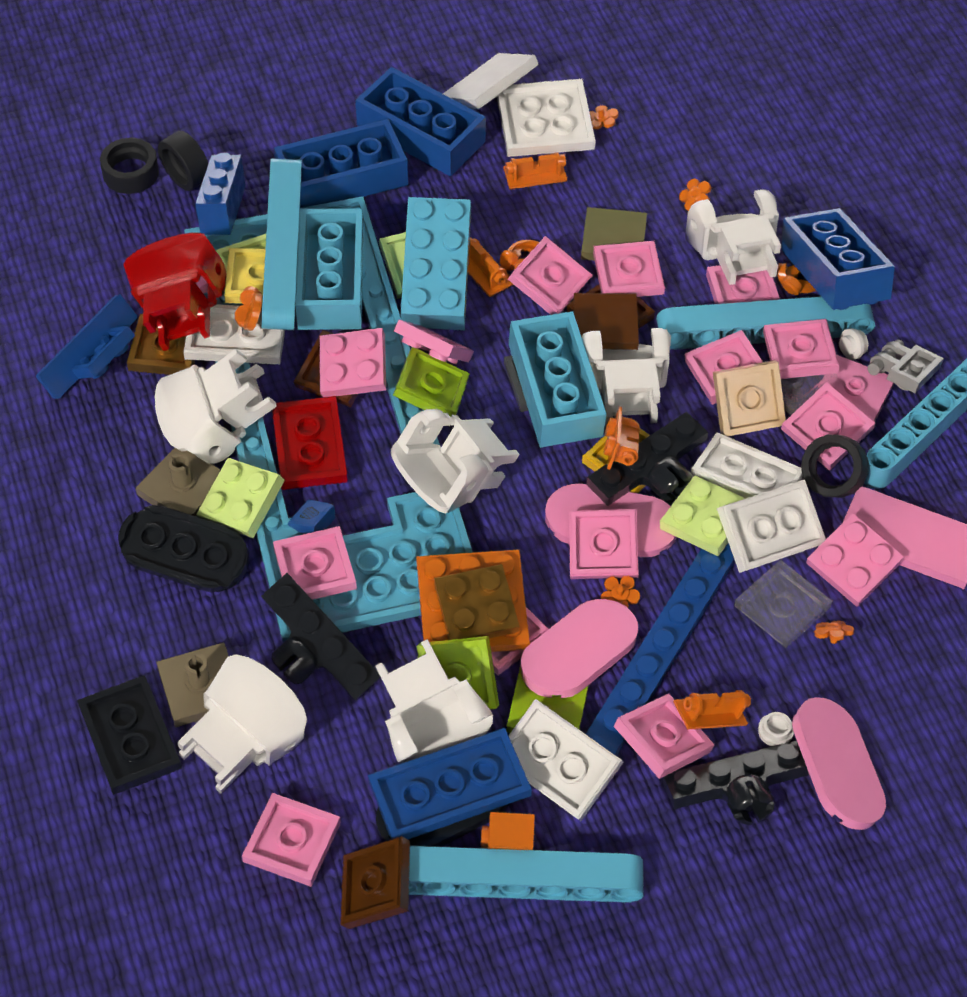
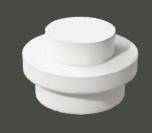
[839,328,868,360]
[758,712,794,747]

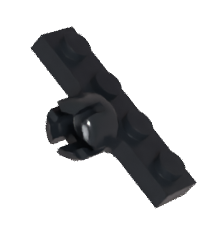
[586,412,708,506]
[261,573,381,701]
[662,741,810,825]

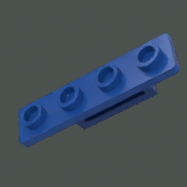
[36,294,137,399]

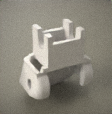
[685,189,781,285]
[581,328,671,425]
[155,349,277,464]
[390,409,520,514]
[375,639,493,764]
[178,654,307,794]

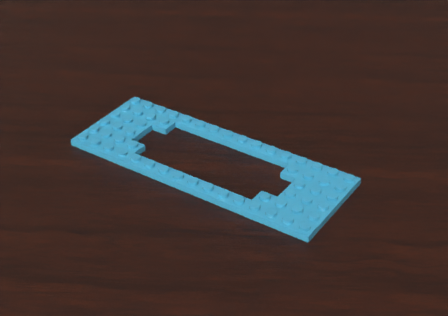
[184,196,473,643]

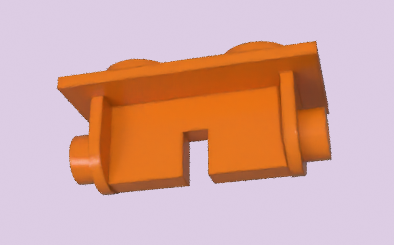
[503,152,568,189]
[468,237,514,297]
[603,406,640,470]
[673,690,751,730]

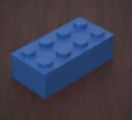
[355,67,486,177]
[274,119,408,208]
[781,208,895,310]

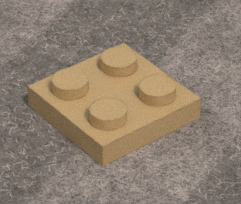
[712,360,786,437]

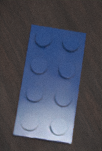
[368,728,532,840]

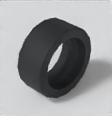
[158,131,209,191]
[100,137,159,194]
[801,434,869,498]

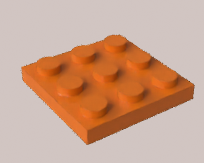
[416,549,530,652]

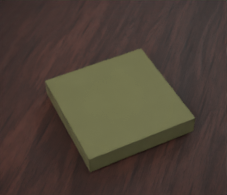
[581,207,647,261]

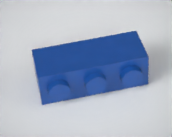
[195,153,246,235]

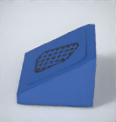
[288,500,335,534]

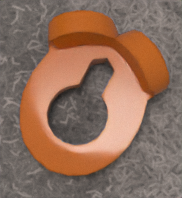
[500,240,539,271]
[777,263,816,295]
[235,286,262,331]

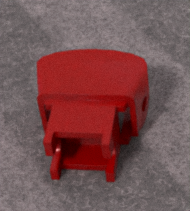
[123,232,226,351]

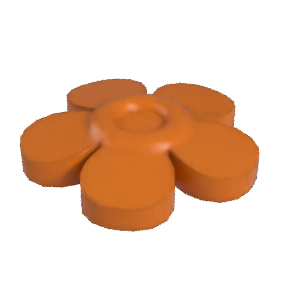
[589,105,619,129]
[679,178,711,211]
[601,576,640,608]
[814,621,854,644]

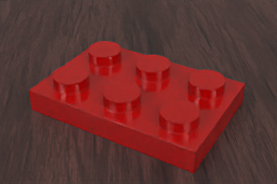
[272,396,348,490]

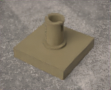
[136,448,221,517]
[156,642,229,727]

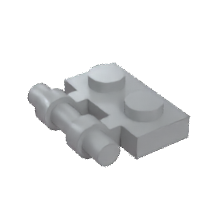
[867,339,944,393]

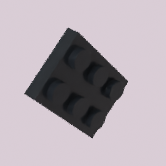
[77,675,182,795]

